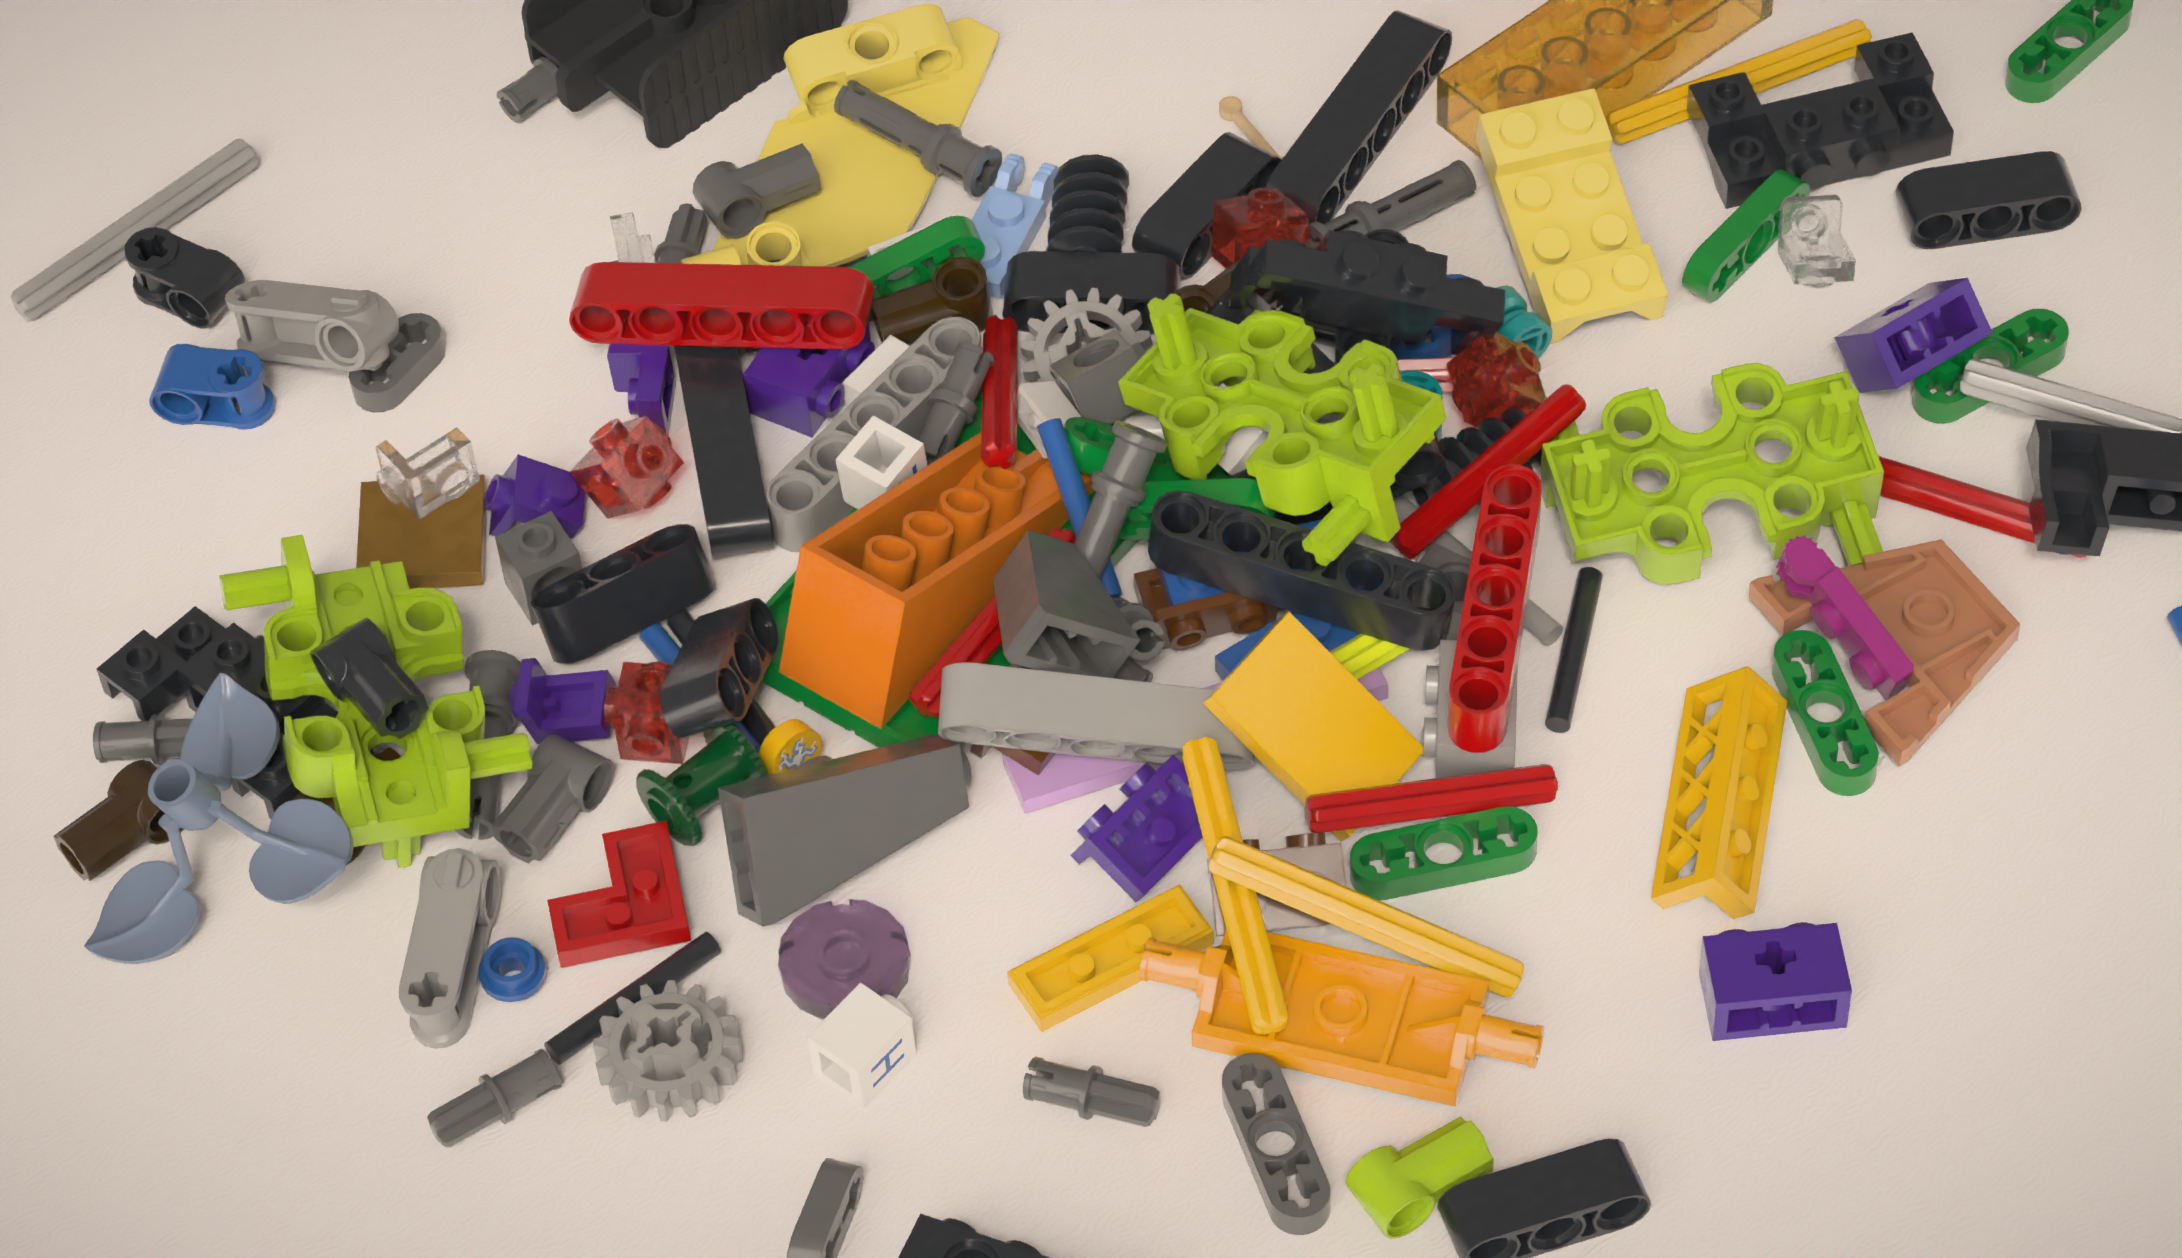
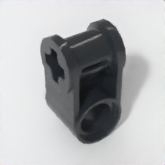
[125,227,245,329]

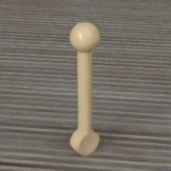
[1219,96,1283,160]

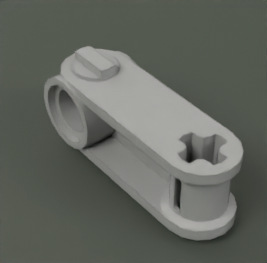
[225,280,399,372]
[399,848,501,1049]

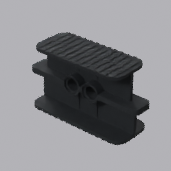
[521,0,848,148]

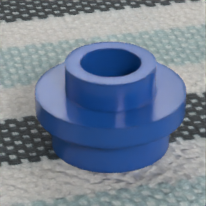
[478,937,546,1002]

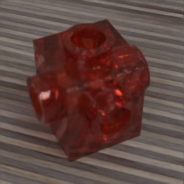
[1211,188,1310,269]
[1446,332,1546,428]
[569,416,684,519]
[604,662,689,764]

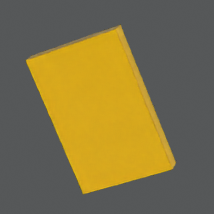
[1203,612,1423,842]

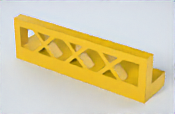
[1651,666,1787,919]

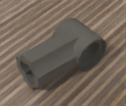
[693,143,821,239]
[491,734,614,864]

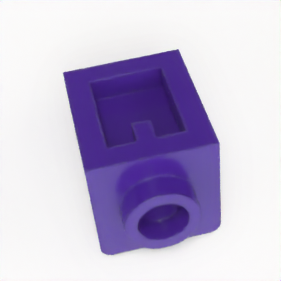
[607,344,676,440]

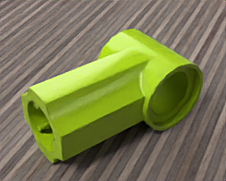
[1345,1117,1494,1239]

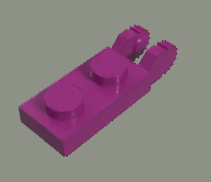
[1776,535,1914,701]

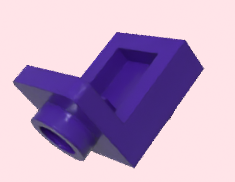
[484,454,586,539]
[510,658,616,744]

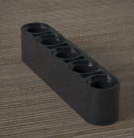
[1262,10,1452,228]
[674,346,774,559]
[1148,490,1456,651]

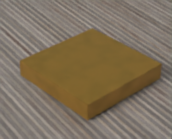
[356,474,487,589]

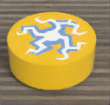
[759,719,822,775]

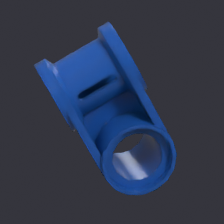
[149,343,276,430]

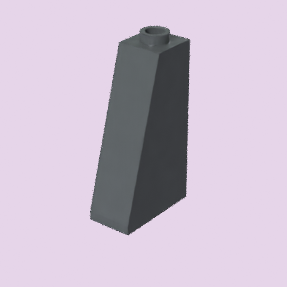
[718,734,972,927]

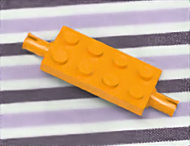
[1139,929,1544,1107]

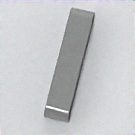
[766,317,983,552]
[938,662,1254,771]

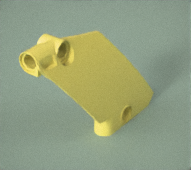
[680,4,999,267]

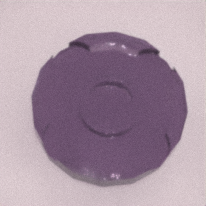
[778,899,911,1020]

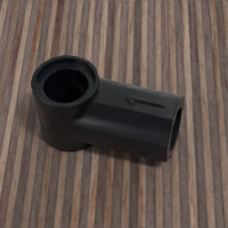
[310,617,429,739]

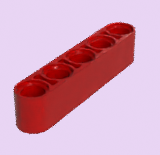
[569,262,874,349]
[1448,464,1542,753]

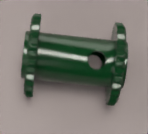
[636,724,768,846]

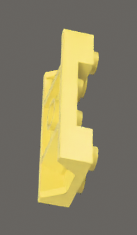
[1475,88,1668,344]

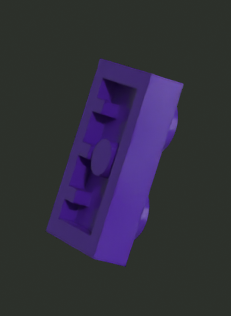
[1070,754,1203,902]

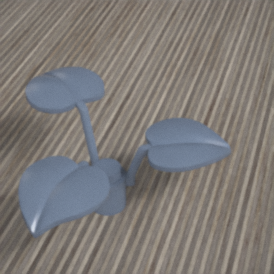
[84,673,354,964]

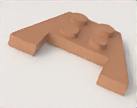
[1749,539,2020,766]

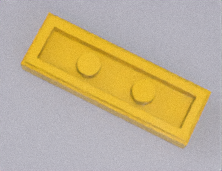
[1007,884,1214,1032]

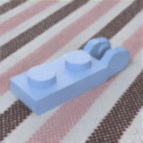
[972,153,1058,299]

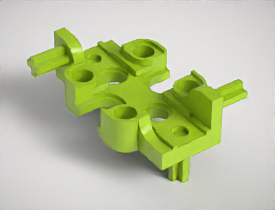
[1118,293,1447,566]
[1540,363,1884,585]
[219,535,532,868]

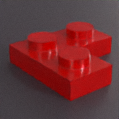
[547,821,691,968]

